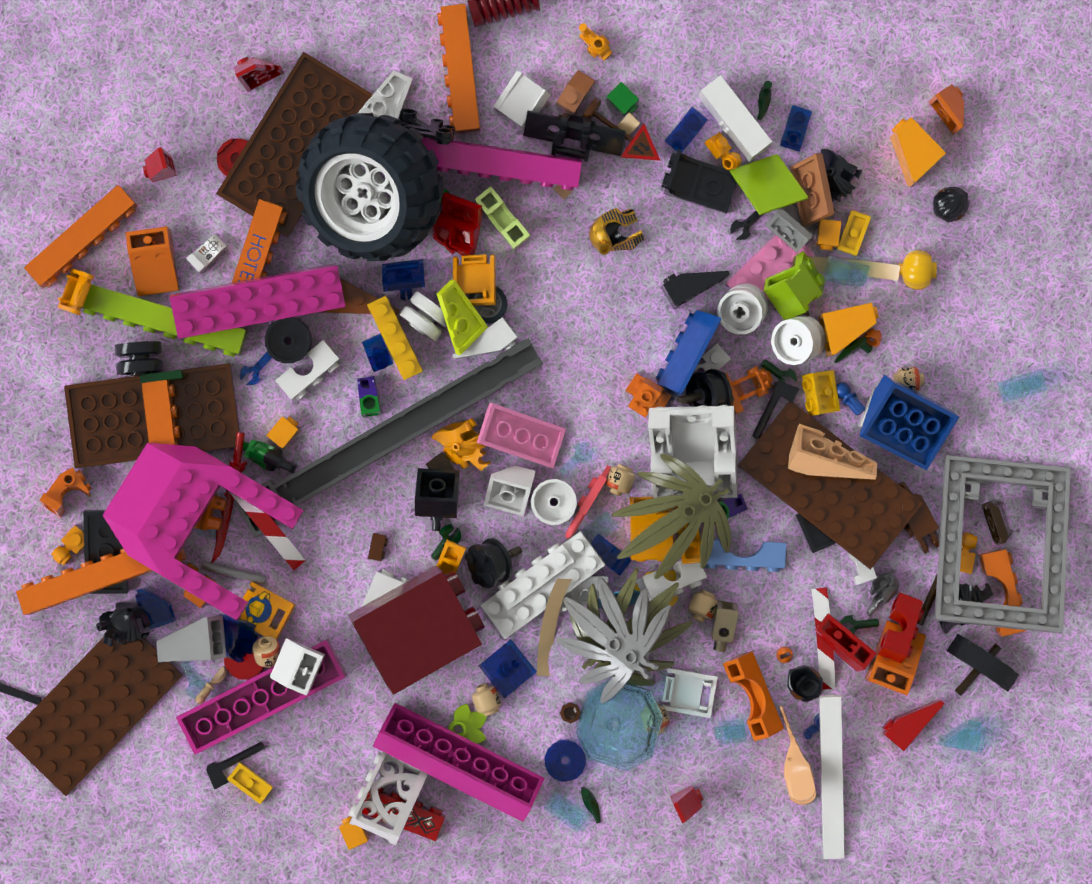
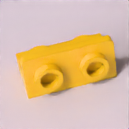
[802,370,840,416]

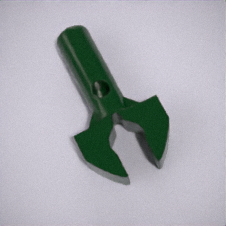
[761,359,797,383]
[431,524,461,560]
[840,615,879,635]

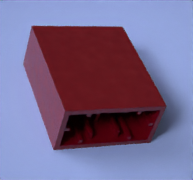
[348,566,485,695]

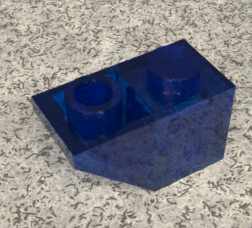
[135,588,176,630]

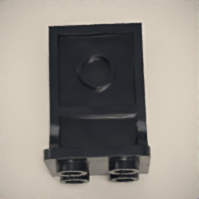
[661,149,737,214]

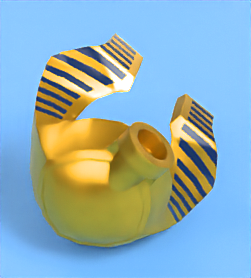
[589,208,645,255]

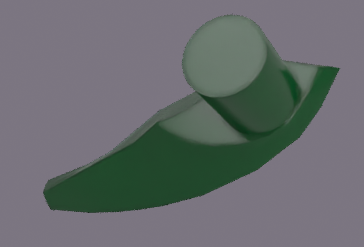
[757,81,772,120]
[834,337,873,363]
[581,787,601,824]

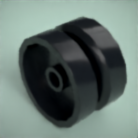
[265,317,312,364]
[115,341,163,376]

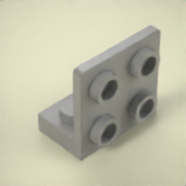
[765,204,818,253]

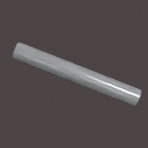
[203,561,266,584]

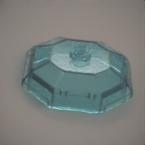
[575,678,664,772]

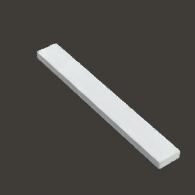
[819,695,845,859]

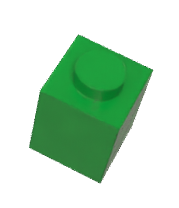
[606,82,639,117]

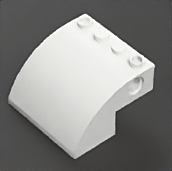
[648,405,737,498]

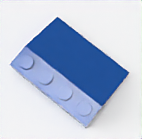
[655,310,722,396]
[859,374,959,471]

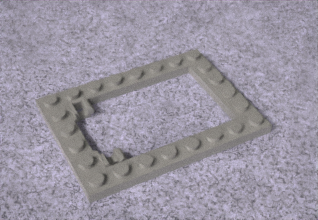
[935,455,1071,634]

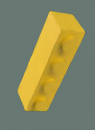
[367,295,423,380]

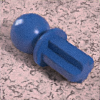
[836,382,865,415]

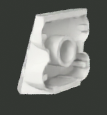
[493,71,551,129]

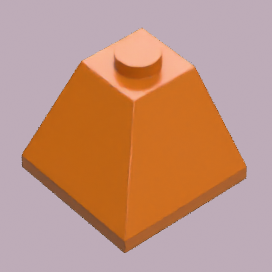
[929,84,964,135]

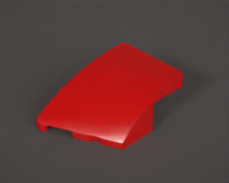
[433,192,482,256]

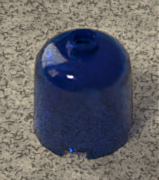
[216,614,258,662]

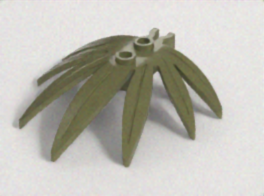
[611,454,731,579]
[570,568,692,686]

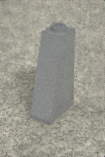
[156,615,226,662]

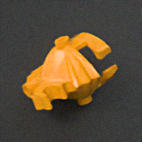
[431,418,491,471]

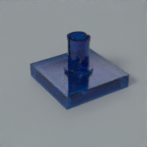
[382,259,425,300]
[478,639,537,698]

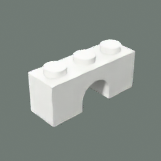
[275,340,340,401]
[636,560,707,601]

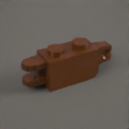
[898,482,939,554]

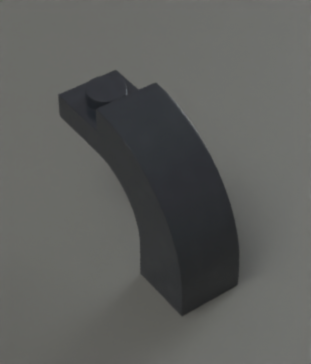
[947,634,1019,692]

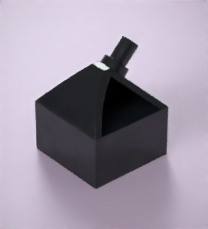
[415,468,460,531]

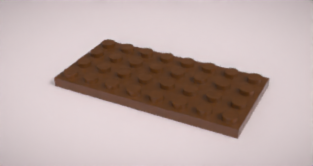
[216,51,373,238]
[64,363,240,469]
[738,401,923,570]
[6,637,183,796]

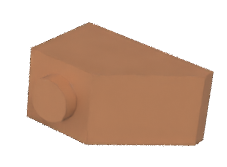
[556,70,595,115]

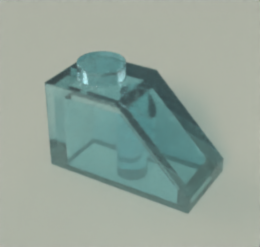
[823,256,870,287]
[997,370,1047,403]
[938,720,987,753]

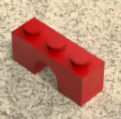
[877,592,924,663]

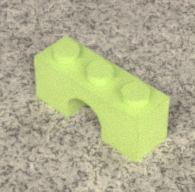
[475,186,530,251]

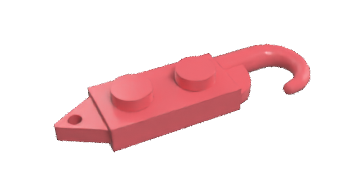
[565,465,611,539]

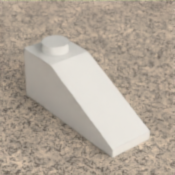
[452,318,518,360]

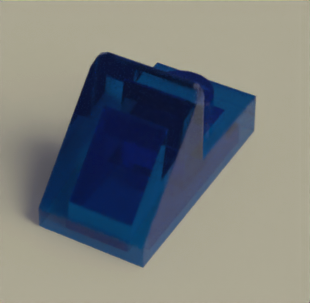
[362,333,393,372]

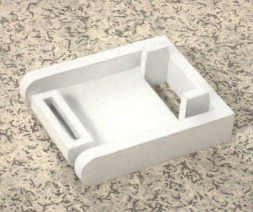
[662,668,718,718]

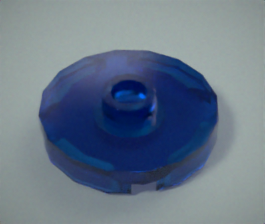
[544,739,586,782]

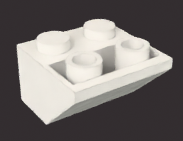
[270,638,325,696]

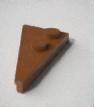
[319,278,400,315]

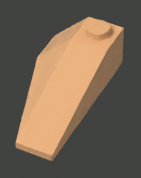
[788,424,877,480]

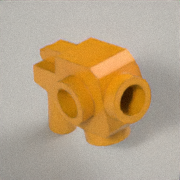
[579,23,613,61]

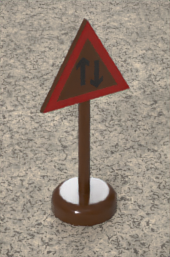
[582,97,661,161]

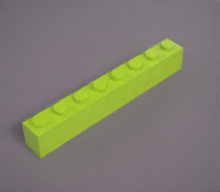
[81,284,248,357]

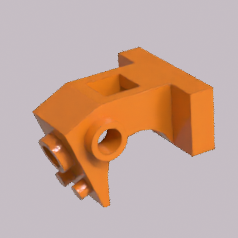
[725,366,773,415]
[625,373,672,418]
[39,467,92,518]

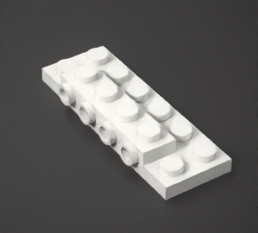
[480,531,606,639]

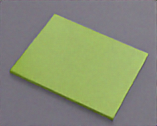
[729,154,808,215]

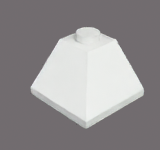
[483,465,536,517]

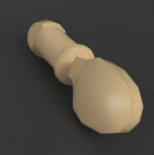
[195,667,227,704]

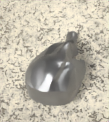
[867,573,899,616]

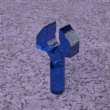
[240,352,272,386]

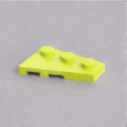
[437,280,488,355]

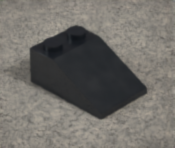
[661,271,730,309]

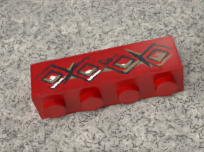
[362,787,445,841]

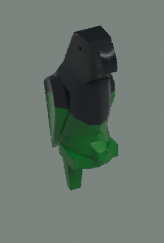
[243,439,298,474]

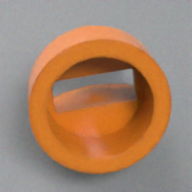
[865,328,882,347]
[776,646,793,663]

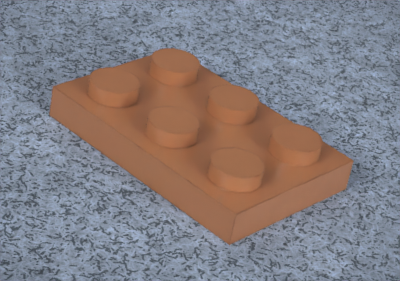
[790,153,835,227]

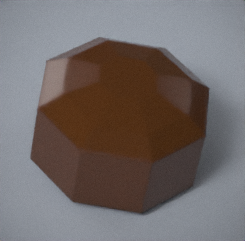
[560,702,581,724]

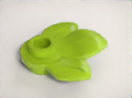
[448,704,487,744]

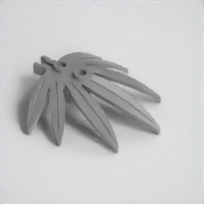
[556,577,672,703]

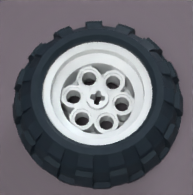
[296,113,444,261]

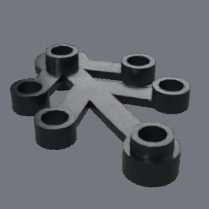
[400,108,455,145]

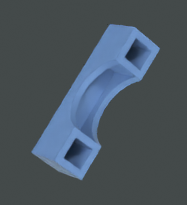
[705,539,786,572]

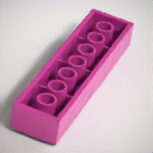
[421,137,582,190]
[170,263,345,339]
[176,639,347,755]
[373,703,545,822]

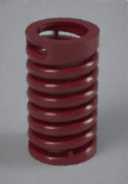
[467,0,540,27]

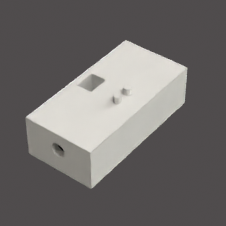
[698,75,772,162]

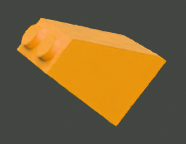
[890,117,946,187]
[818,302,879,357]
[629,497,673,562]

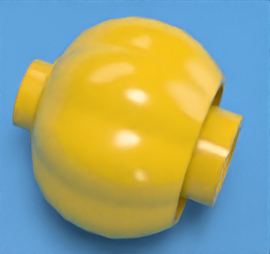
[898,250,937,290]

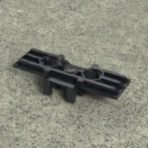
[523,110,626,162]

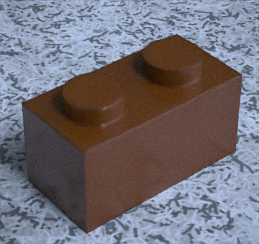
[368,533,388,561]

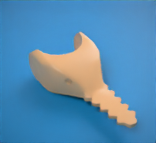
[779,706,816,805]

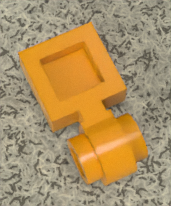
[704,132,742,170]
[51,525,84,566]
[960,532,977,574]

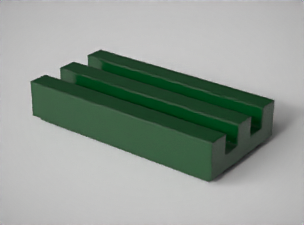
[139,370,185,383]

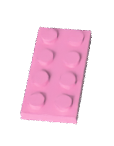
[725,235,814,300]
[477,403,566,469]

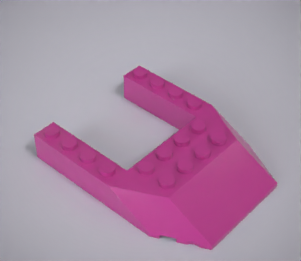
[103,443,304,621]

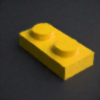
[836,210,871,257]
[227,762,274,804]

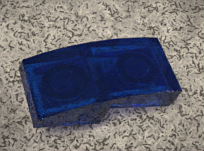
[780,105,812,152]
[665,106,708,152]
[591,533,632,576]

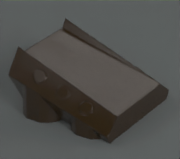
[982,499,1014,544]

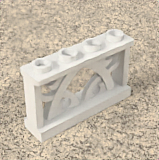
[349,752,428,845]

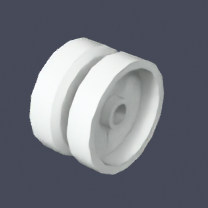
[717,283,768,335]
[399,291,447,342]
[771,315,826,365]
[531,479,577,525]

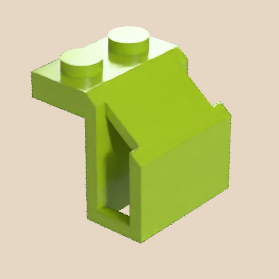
[763,251,825,320]

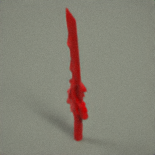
[211,432,247,563]

